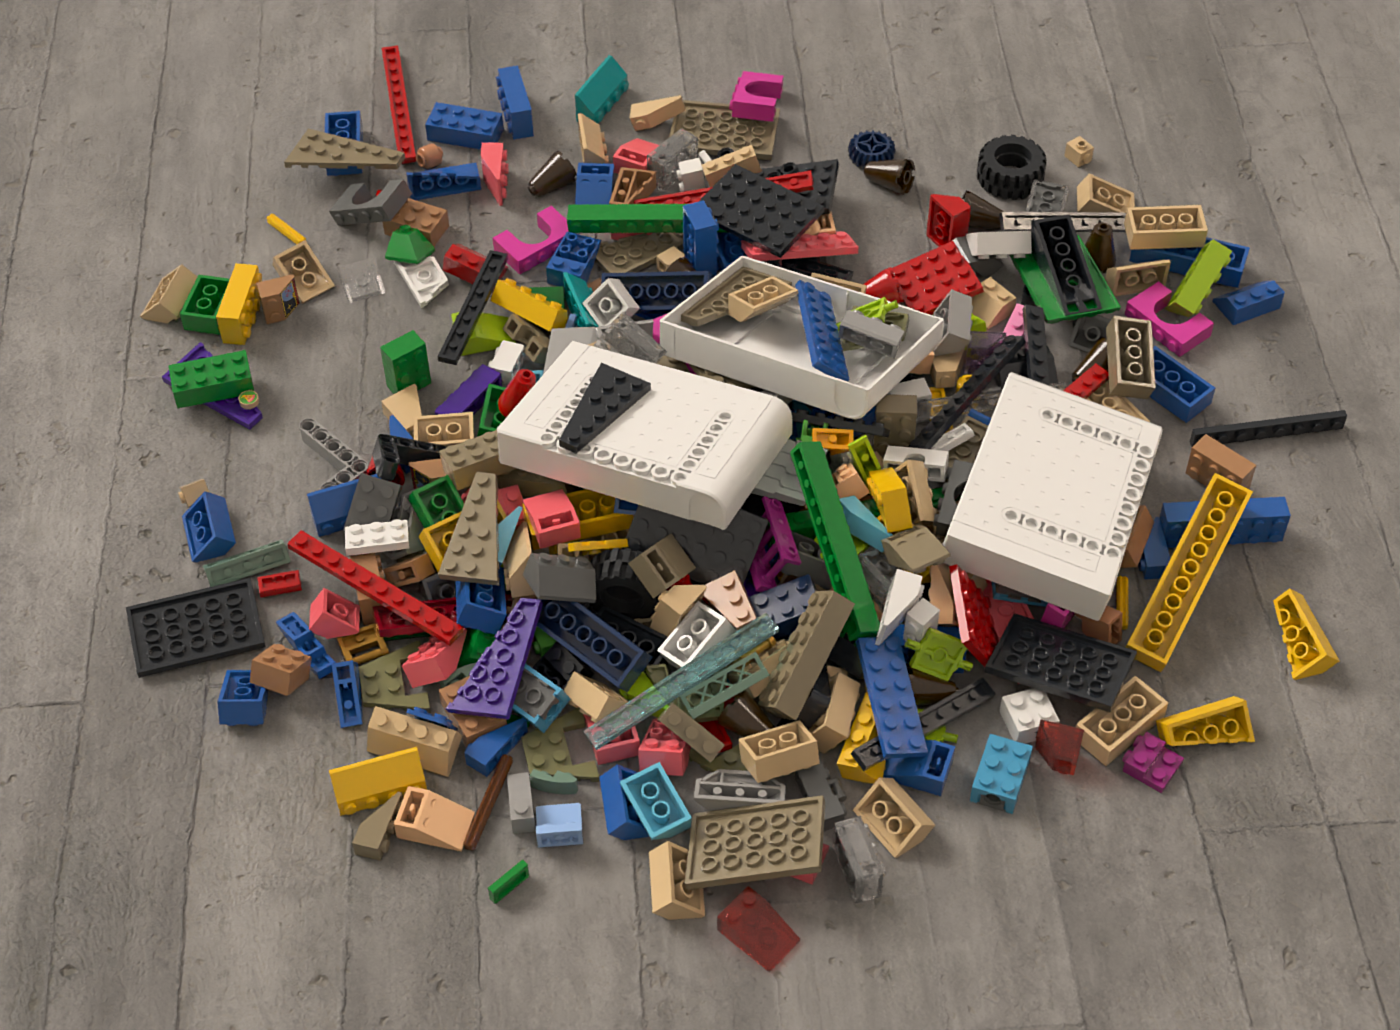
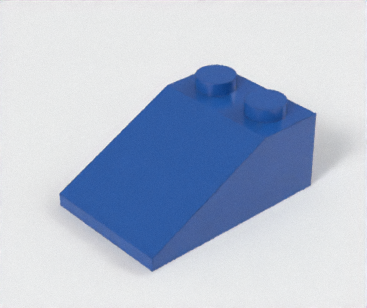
[217,670,269,726]

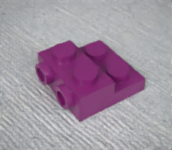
[1122,731,1184,793]

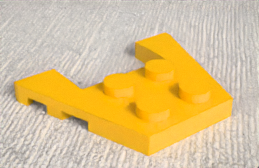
[549,539,628,555]

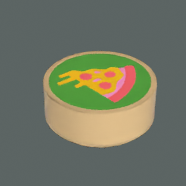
[239,390,259,409]

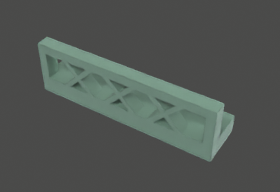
[203,539,291,587]
[679,651,770,719]

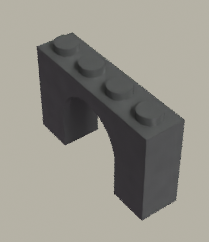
[329,179,412,225]
[933,460,974,537]

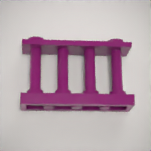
[750,496,801,592]

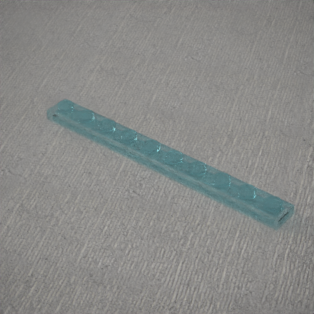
[583,613,779,750]

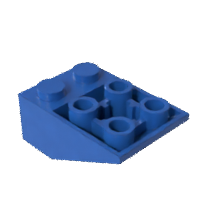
[575,163,615,205]
[546,232,601,287]
[883,740,955,796]

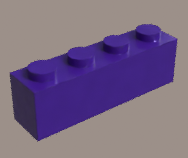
[434,364,502,415]

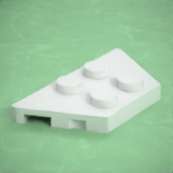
[394,257,449,308]

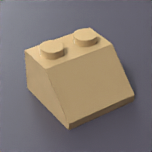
[972,277,1017,330]

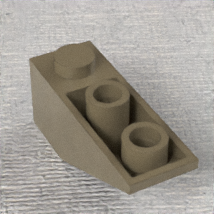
[352,792,403,861]

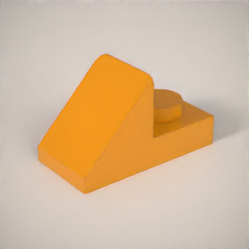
[812,428,854,455]

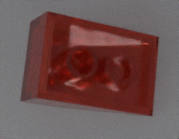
[717,886,800,972]

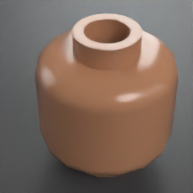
[416,143,443,169]

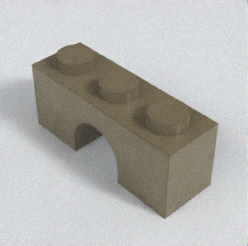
[503,314,549,364]
[657,702,724,762]

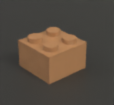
[249,644,312,696]

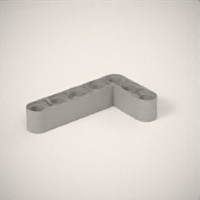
[299,418,368,490]

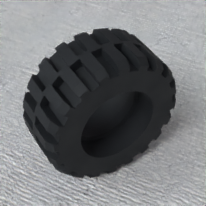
[977,135,1047,200]
[589,548,661,620]

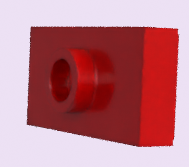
[257,570,302,598]

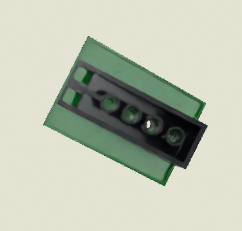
[1010,214,1121,324]

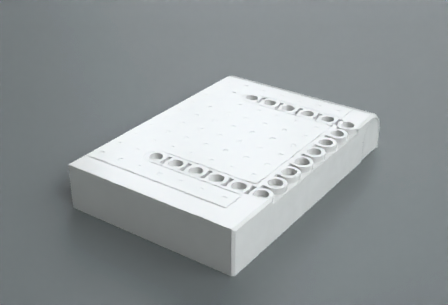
[660,256,944,420]
[497,341,792,530]
[943,372,1163,621]

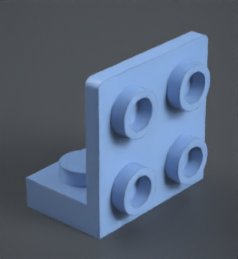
[536,803,583,848]

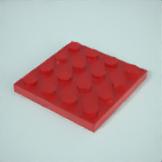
[892,241,984,315]
[949,564,998,667]

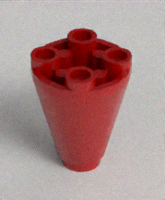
[863,267,904,304]

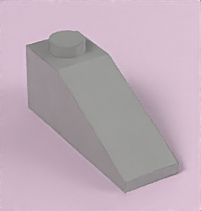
[507,772,535,834]

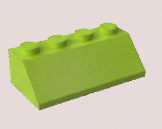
[1165,239,1232,317]

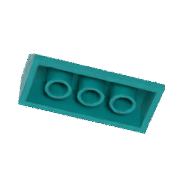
[575,55,629,124]
[563,272,599,327]

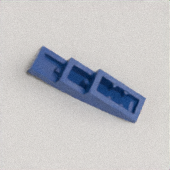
[276,612,336,679]

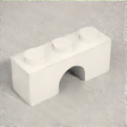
[883,446,948,482]

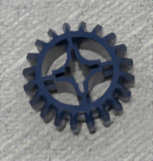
[848,130,896,169]

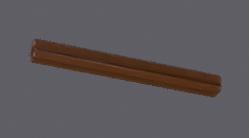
[463,754,513,851]

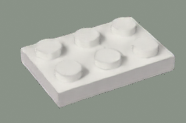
[345,519,409,556]

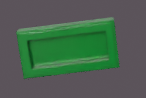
[488,859,529,904]

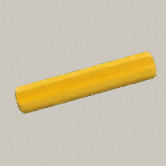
[267,214,307,244]
[1116,576,1129,630]

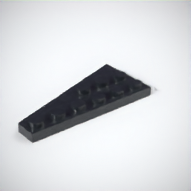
[559,362,651,454]

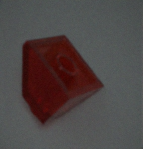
[1035,719,1084,775]

